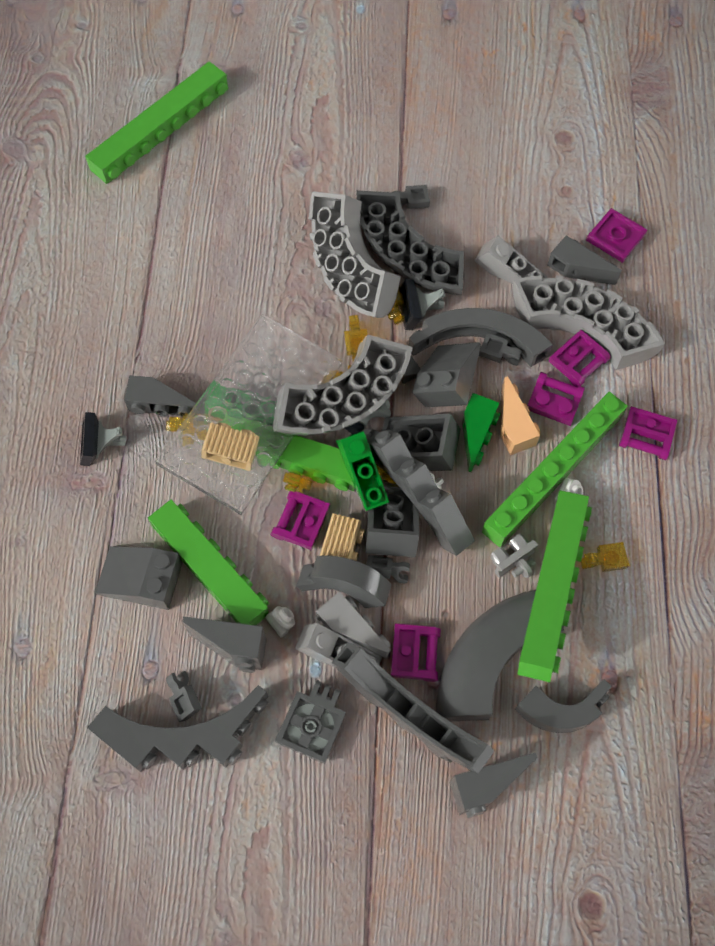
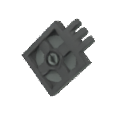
[275,680,346,764]

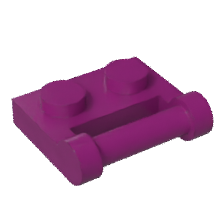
[548,330,611,387]
[527,372,585,426]
[619,406,677,461]
[270,490,330,550]
[391,624,441,682]

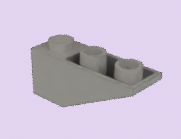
[474,235,547,284]
[316,592,391,659]
[295,623,382,666]

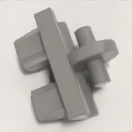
[490,533,538,578]

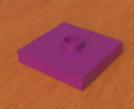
[586,208,648,263]

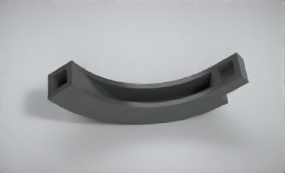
[409,308,553,367]

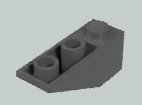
[547,235,622,285]
[124,375,199,418]

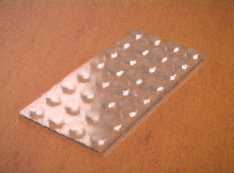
[155,314,343,515]

